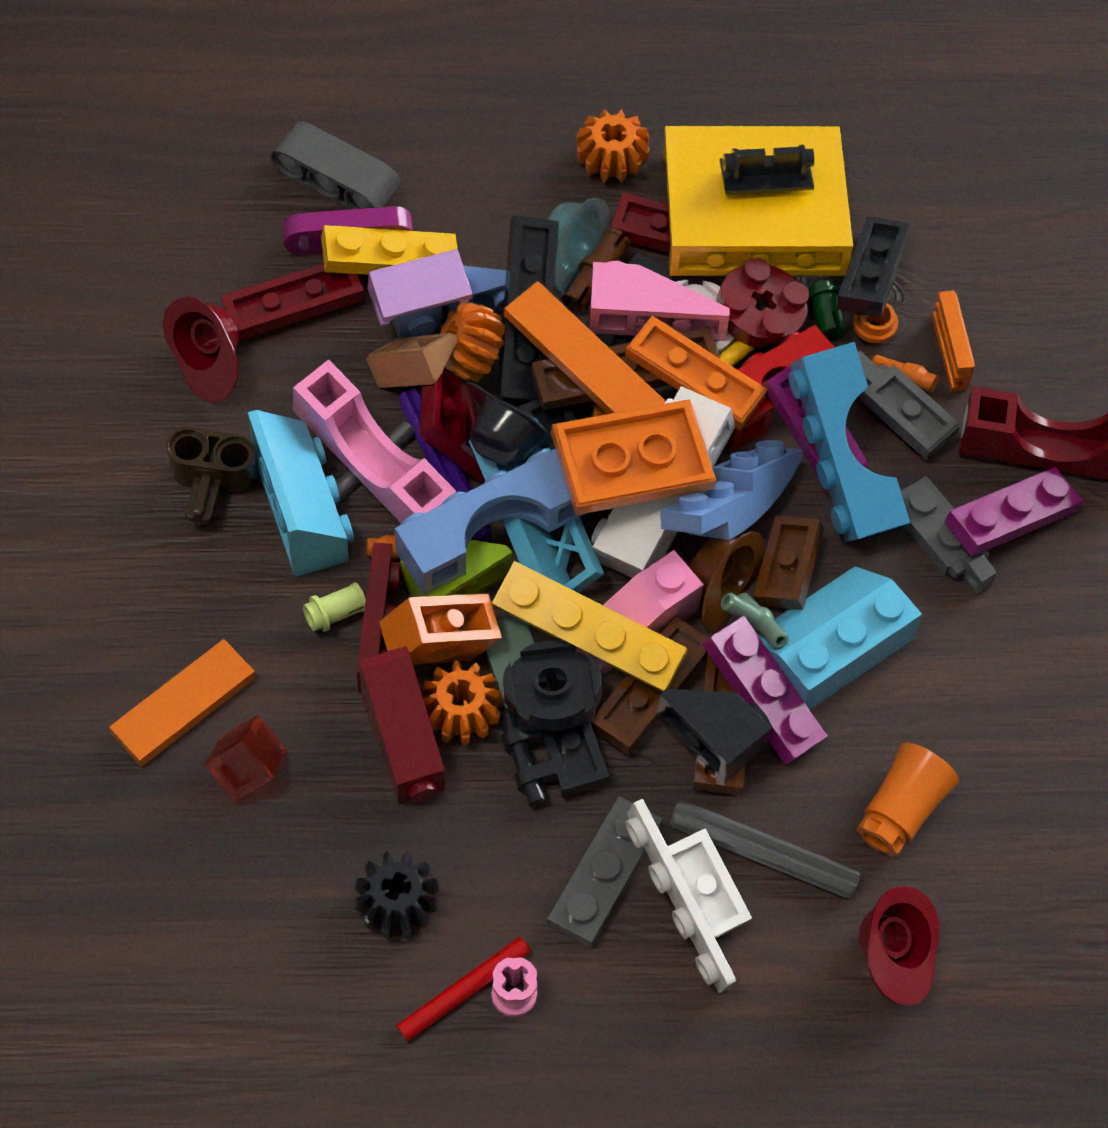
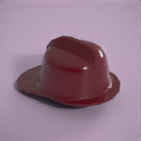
[162,296,239,402]
[858,885,940,1006]

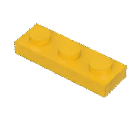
[321,225,457,275]

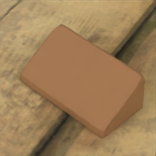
[366,333,458,388]

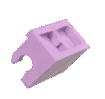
[368,249,473,326]

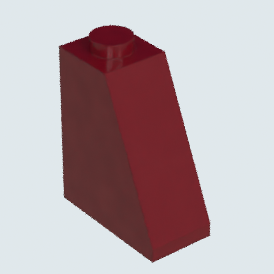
[359,646,445,804]

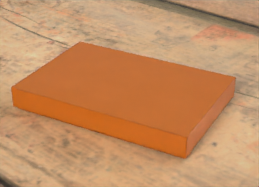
[551,399,717,515]

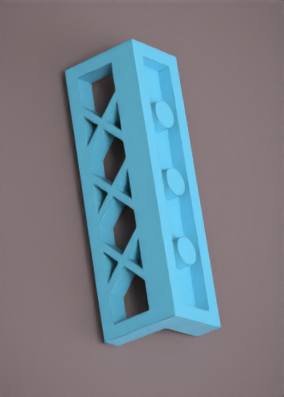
[469,417,604,593]

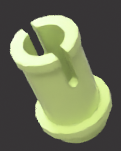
[303,582,366,632]

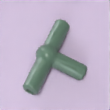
[721,593,788,649]

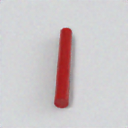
[395,936,531,1042]

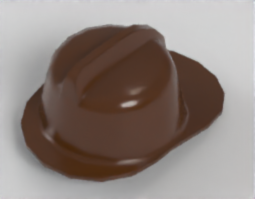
[689,531,765,634]

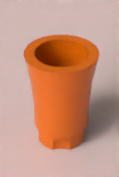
[856,742,959,857]

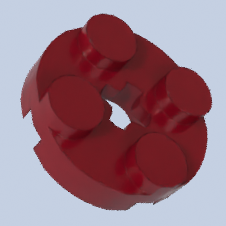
[716,258,809,348]

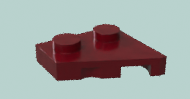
[419,368,485,483]

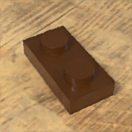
[753,516,824,610]

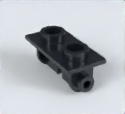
[719,144,815,195]

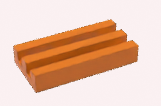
[932,290,975,392]

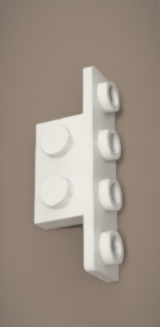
[625,799,752,993]

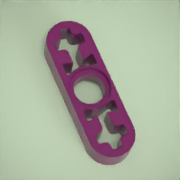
[283,206,413,255]

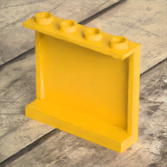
[662,126,853,276]

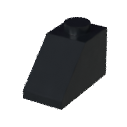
[657,689,772,783]

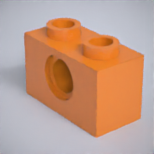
[379,594,502,665]

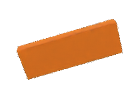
[625,315,768,430]
[109,639,256,768]

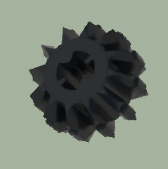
[354,851,439,939]

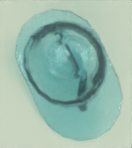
[546,197,610,294]

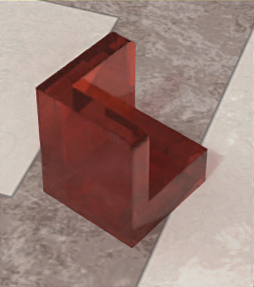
[204,714,287,802]

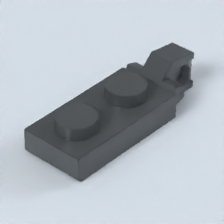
[858,351,960,460]
[901,476,997,595]

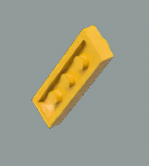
[492,561,688,692]

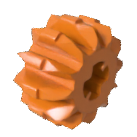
[576,109,650,184]
[440,302,505,382]
[422,660,502,746]

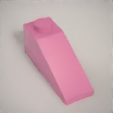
[589,261,730,341]
[575,550,704,676]

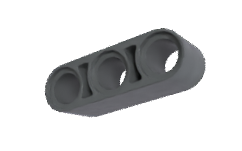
[270,121,401,210]

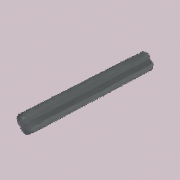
[670,800,860,898]

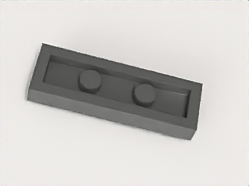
[546,796,663,949]

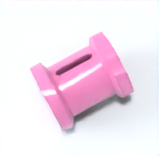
[491,958,537,1018]

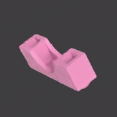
[292,359,457,523]

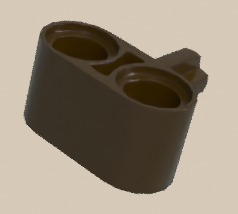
[167,428,258,526]

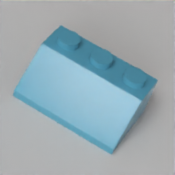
[248,410,354,577]
[757,566,922,710]

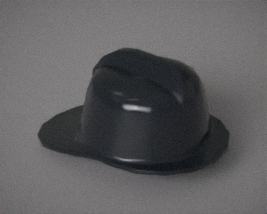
[466,381,552,466]

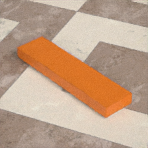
[504,281,666,414]

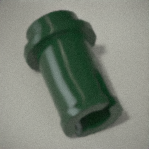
[807,280,848,341]

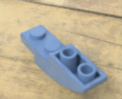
[660,440,802,540]

